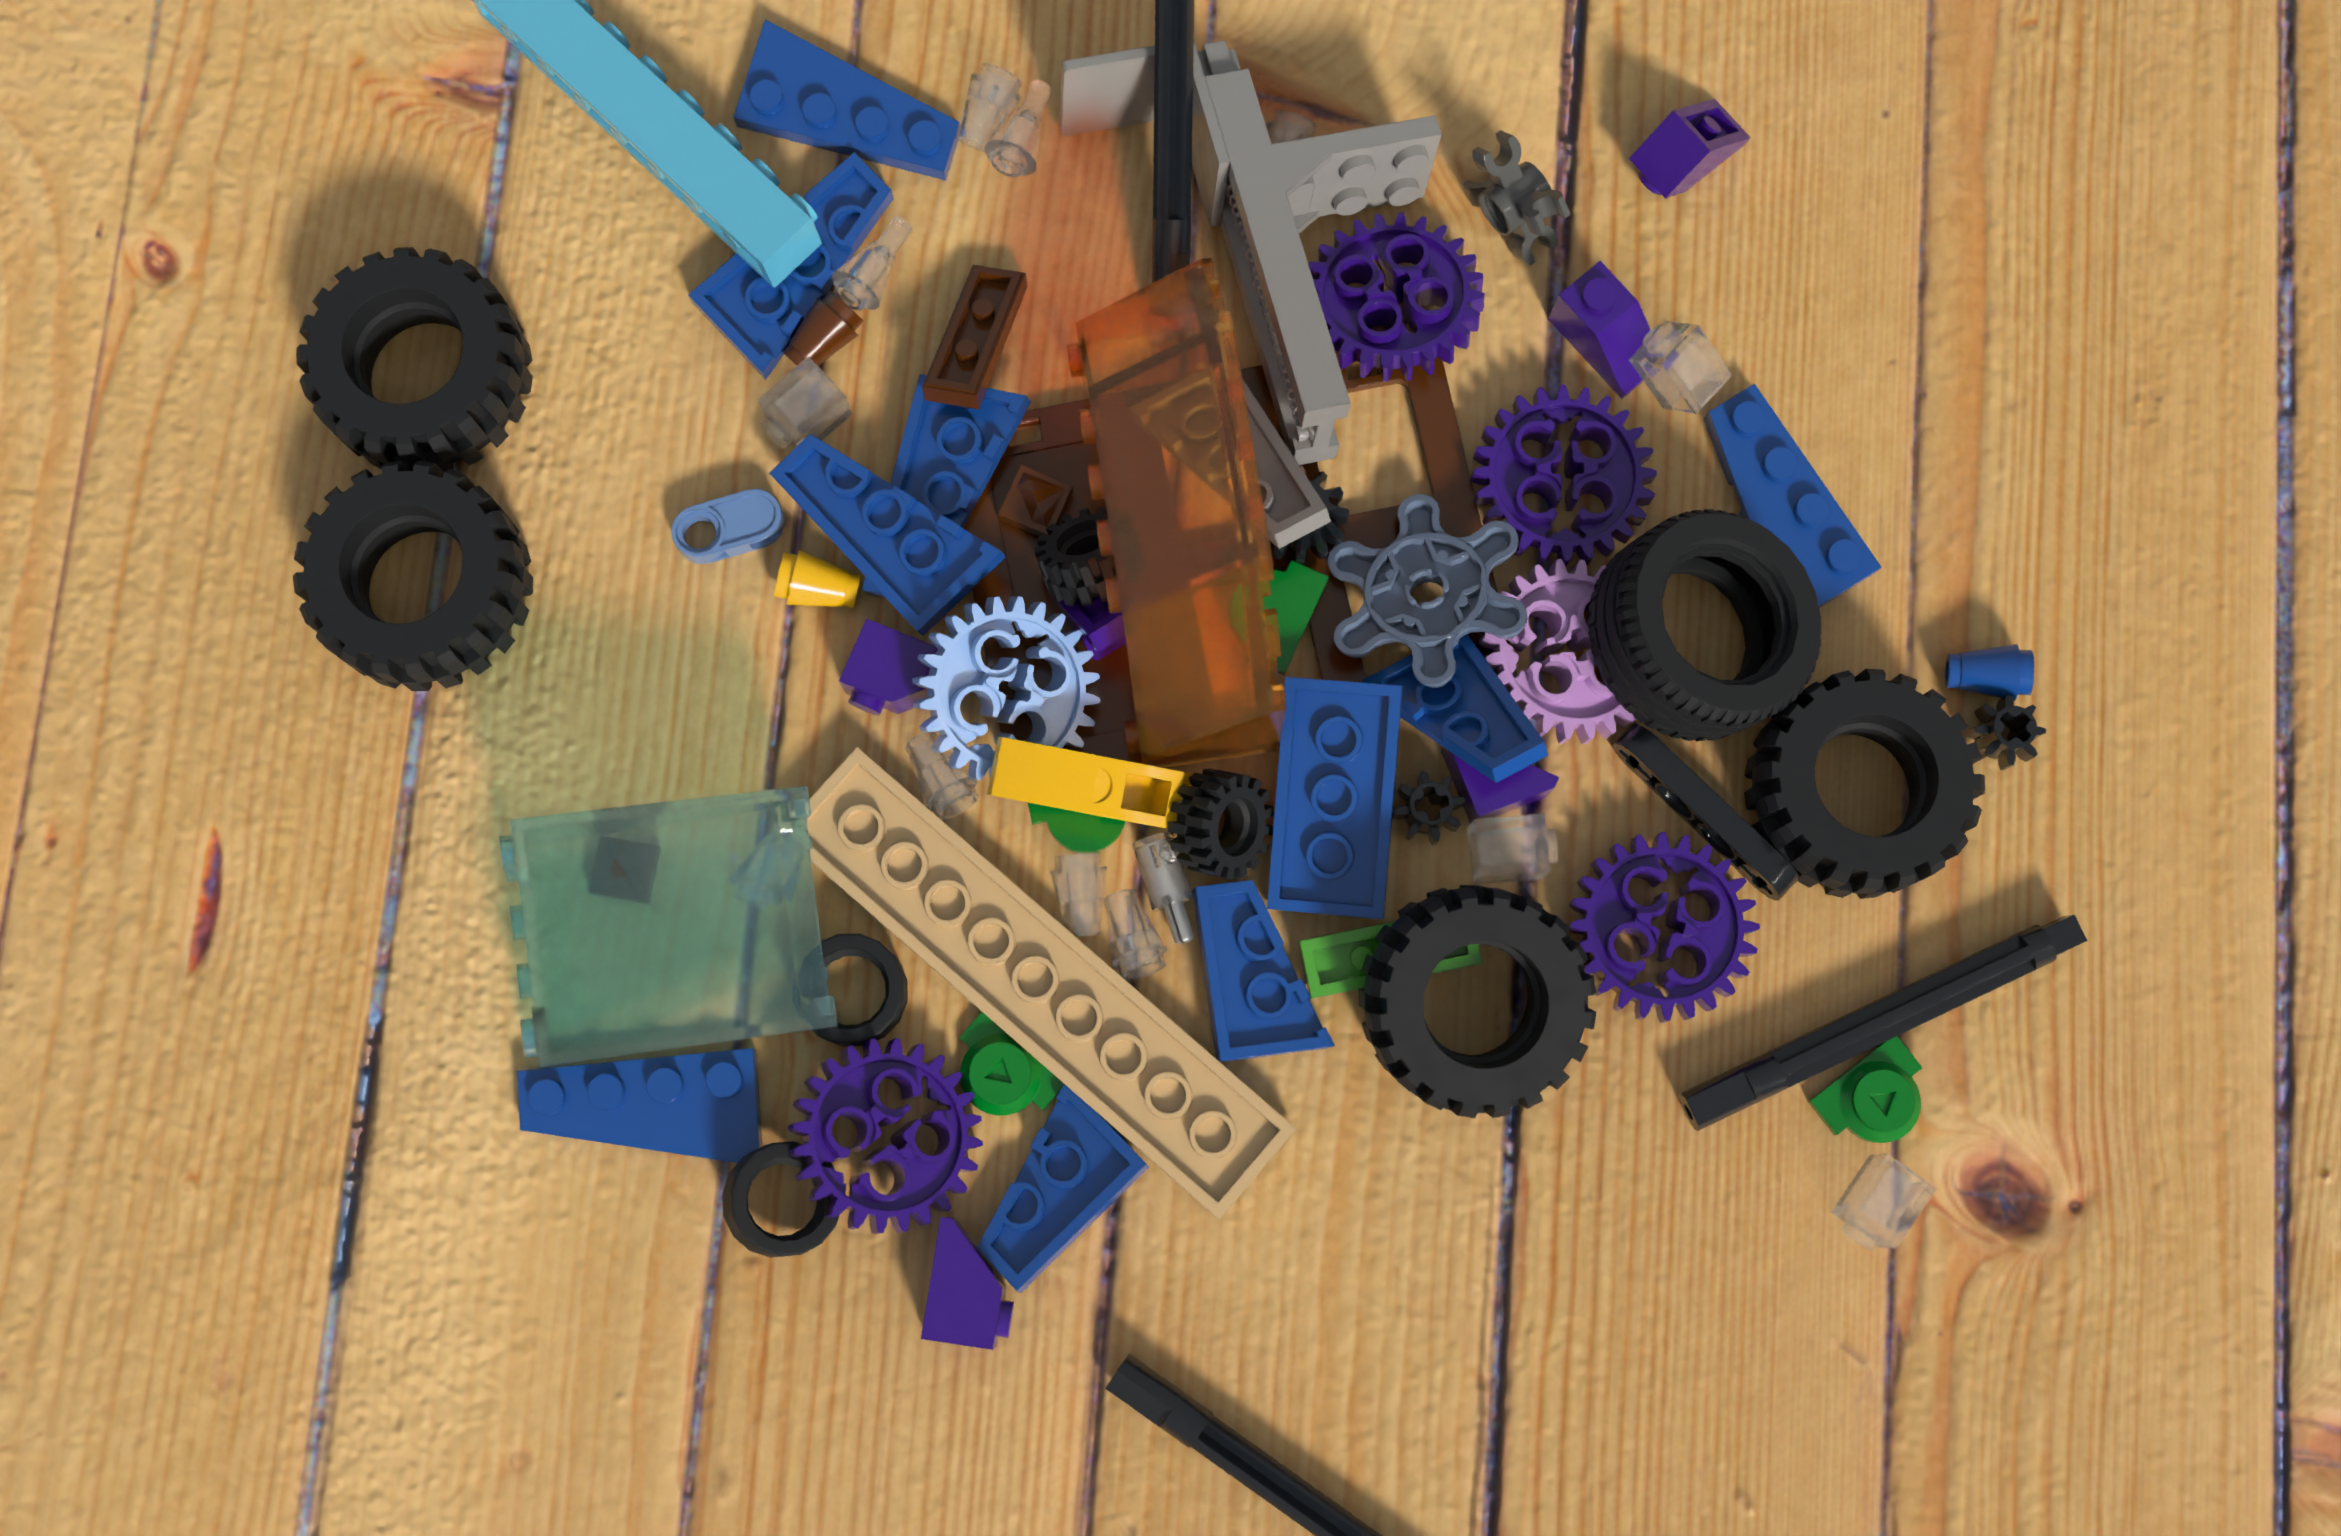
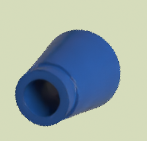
[1945,644,2034,701]

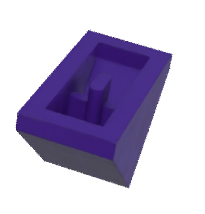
[1441,747,1559,826]

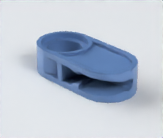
[671,489,785,564]

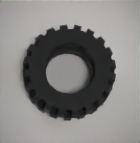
[296,247,533,473]
[293,461,533,691]
[1744,669,1985,899]
[1358,885,1597,1118]

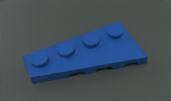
[733,19,961,181]
[688,152,894,380]
[1704,384,1882,608]
[769,434,1006,636]
[517,1048,763,1163]

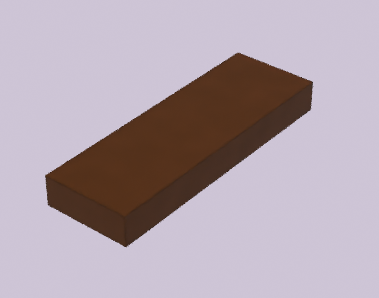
[922,265,1028,409]

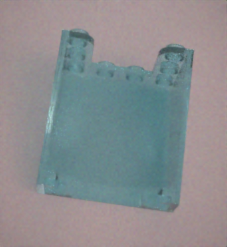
[499,786,838,1068]

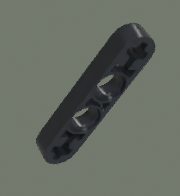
[1613,723,1799,901]

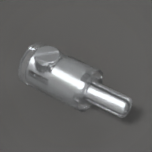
[1132,832,1194,944]

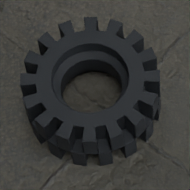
[1034,506,1146,606]
[1168,768,1274,880]

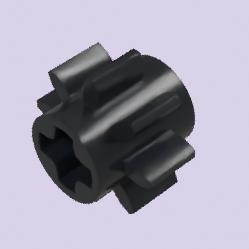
[1966,695,2046,770]
[1392,771,1466,845]

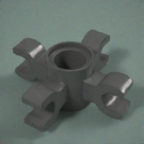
[1463,130,1571,265]

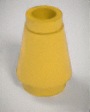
[774,550,861,608]

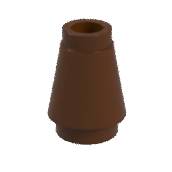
[782,290,864,375]

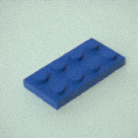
[1267,677,1403,919]

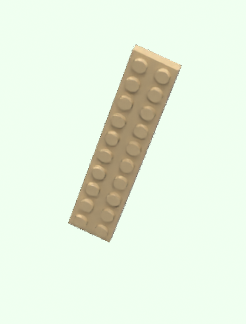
[779,747,1296,1220]

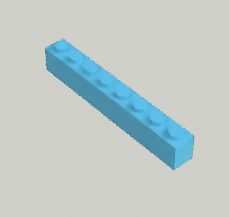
[472,0,822,288]

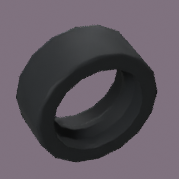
[794,933,908,1047]
[722,1141,839,1258]

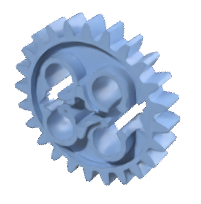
[912,596,1100,780]

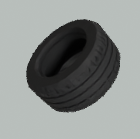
[1588,509,1822,742]

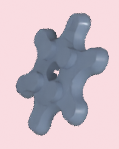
[1327,494,1528,688]

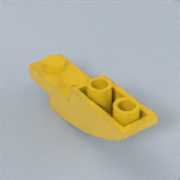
[987,736,1193,829]

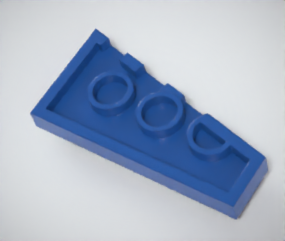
[862,374,1031,599]

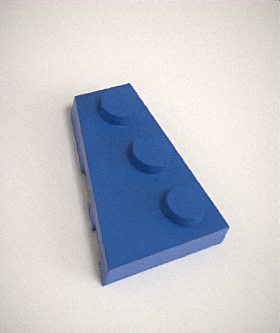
[1362,634,1548,783]
[1192,880,1335,1063]
[977,1084,1149,1293]

